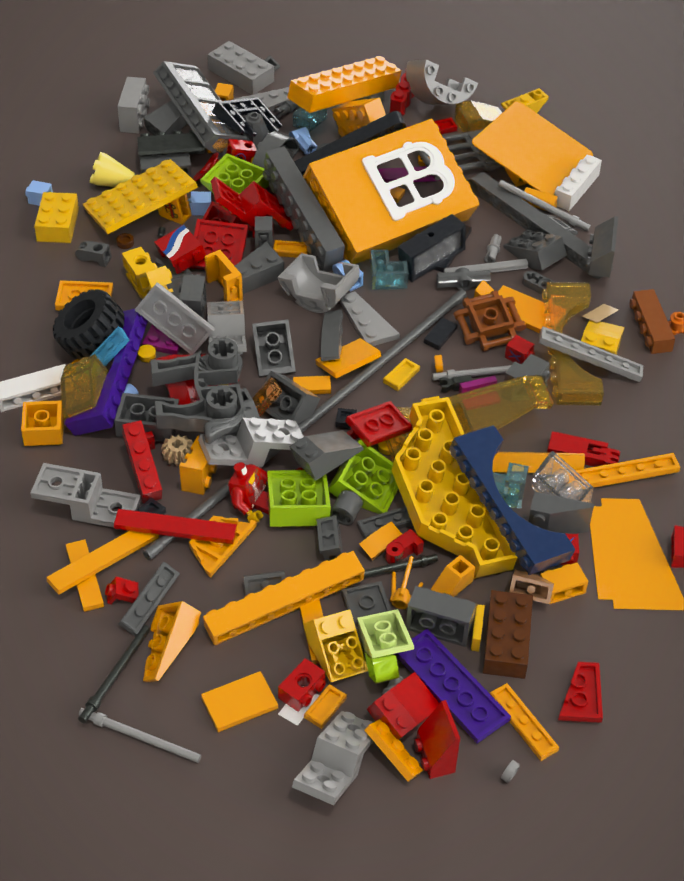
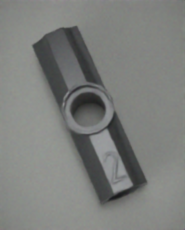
[436,267,491,291]

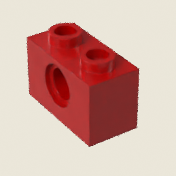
[278,658,326,712]

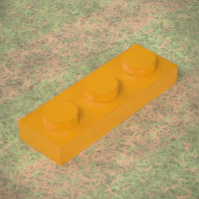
[364,719,423,781]

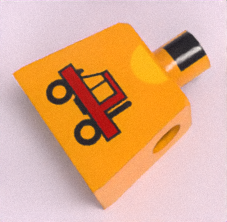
[158,194,191,225]

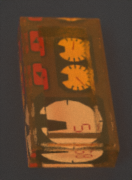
[252,377,282,417]

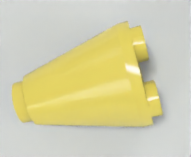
[89,152,135,187]

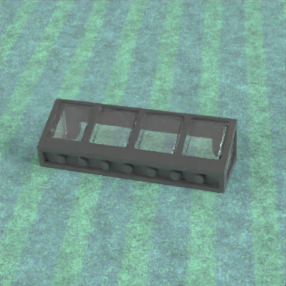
[153,61,250,158]

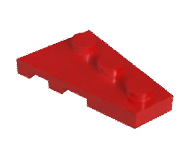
[558,662,603,723]

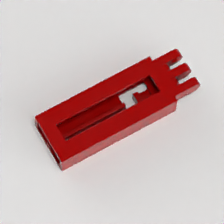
[547,431,620,467]

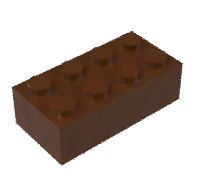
[483,590,533,679]

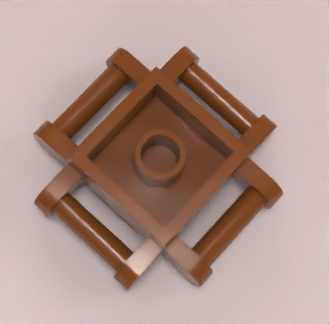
[454,290,526,352]

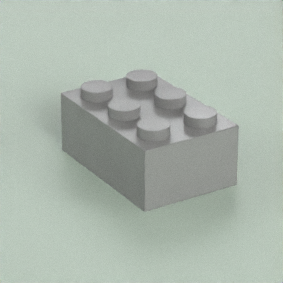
[117,77,150,134]

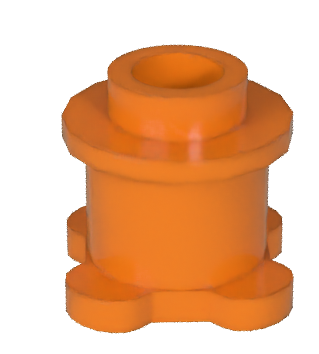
[668,312,684,335]

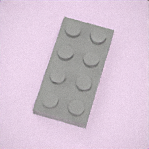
[135,282,215,354]

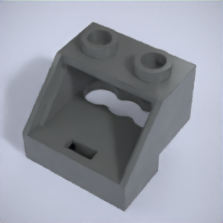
[502,354,551,403]

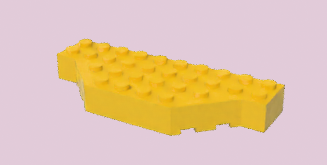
[392,397,518,578]

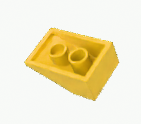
[581,320,625,355]

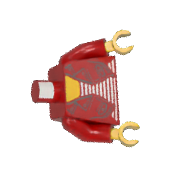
[228,462,267,523]

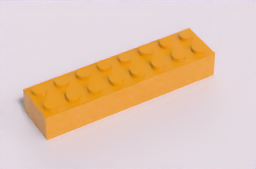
[287,56,402,113]

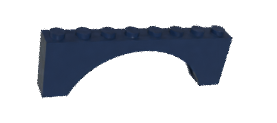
[449,425,575,575]

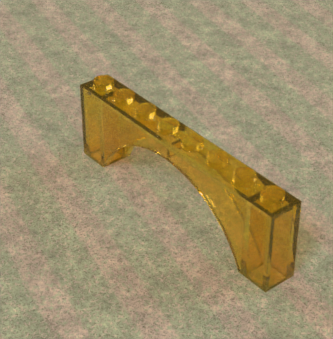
[542,282,604,405]

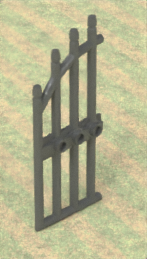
[417,129,500,181]

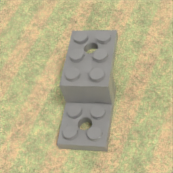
[207,301,247,355]
[198,417,304,467]
[30,463,141,527]
[292,711,374,805]

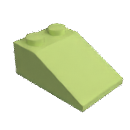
[357,609,414,658]

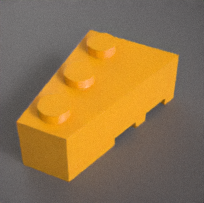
[179,435,217,495]

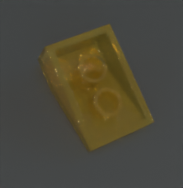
[455,100,502,132]
[61,354,108,419]

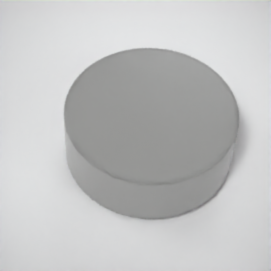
[501,760,520,783]

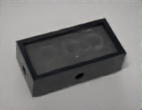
[398,214,465,282]

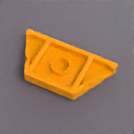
[189,516,257,578]

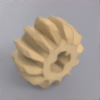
[161,434,193,466]

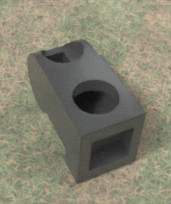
[75,241,112,267]

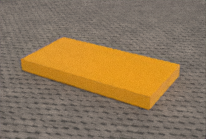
[498,285,566,333]

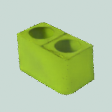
[365,652,400,684]

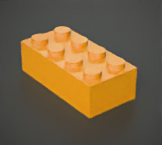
[332,97,386,137]

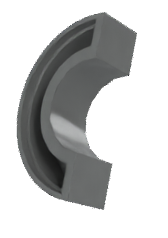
[252,131,300,184]

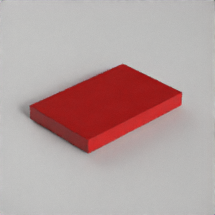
[345,401,413,447]

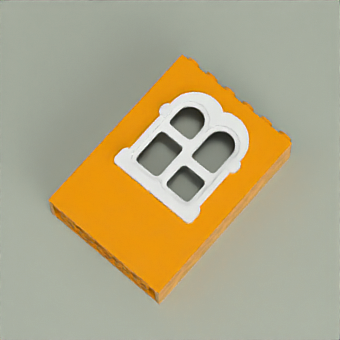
[303,119,479,264]

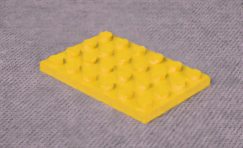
[83,159,198,234]

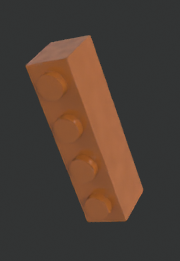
[630,289,675,354]

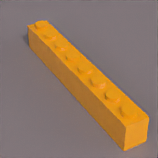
[203,551,365,646]

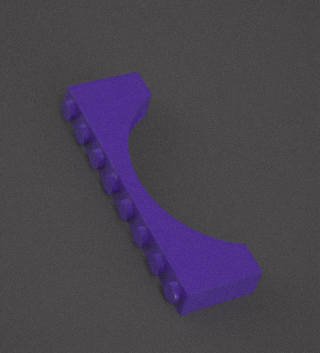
[64,309,148,436]

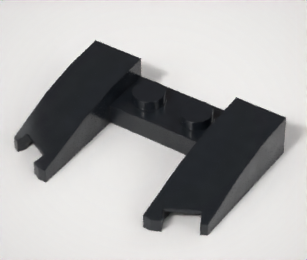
[211,97,282,137]

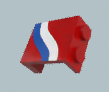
[154,225,206,274]

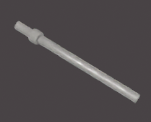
[498,180,591,231]
[432,364,522,381]
[79,708,201,763]

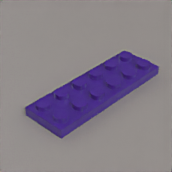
[394,629,511,743]

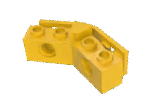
[122,247,174,299]

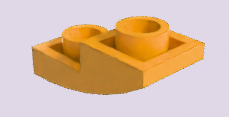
[359,521,402,561]

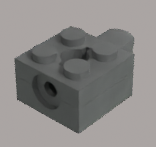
[177,273,207,319]

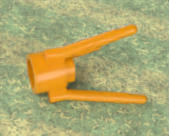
[389,556,423,609]

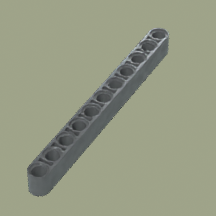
[468,172,613,279]

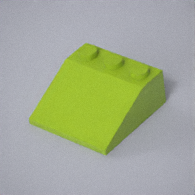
[200,153,269,194]
[328,439,399,514]
[267,470,331,527]

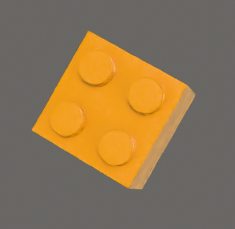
[21,400,64,446]

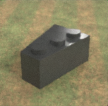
[235,241,284,294]

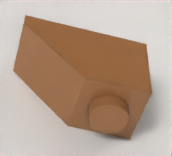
[509,569,554,604]

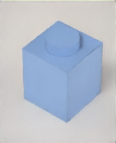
[25,180,53,206]
[188,191,212,216]

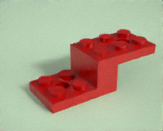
[210,177,294,231]

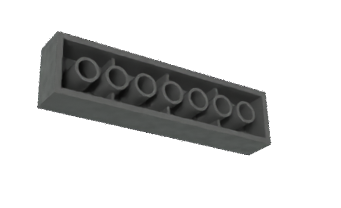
[263,146,345,272]

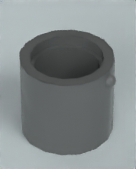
[330,490,363,525]

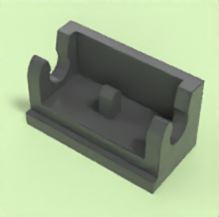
[317,516,343,561]

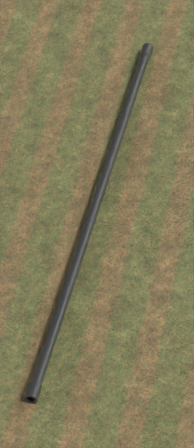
[142,290,467,560]

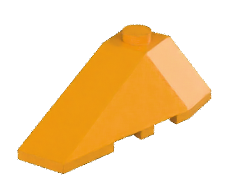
[143,601,201,682]

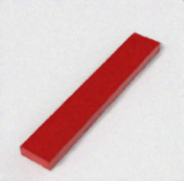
[114,509,237,544]

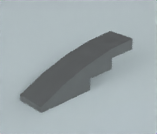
[321,310,343,361]

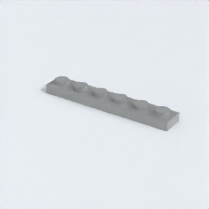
[538,326,644,382]

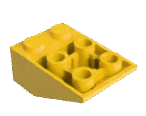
[303,610,368,683]

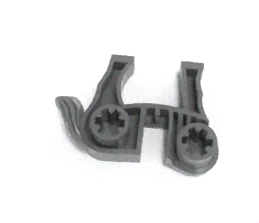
[151,338,245,444]

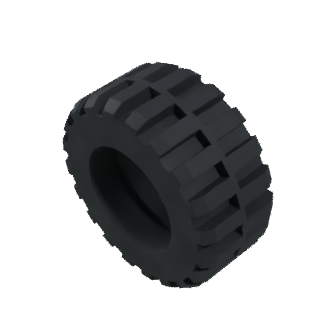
[53,289,125,360]

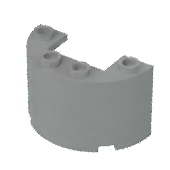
[406,59,478,105]
[278,253,360,313]

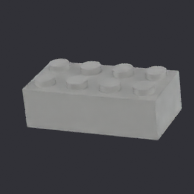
[208,41,274,95]

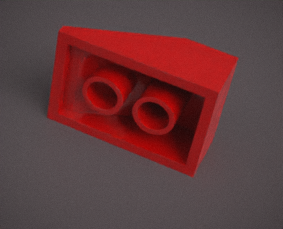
[367,672,440,740]
[414,700,460,779]

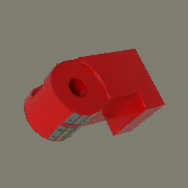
[386,529,424,564]

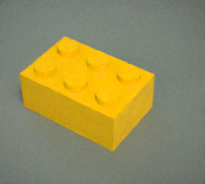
[34,192,79,243]

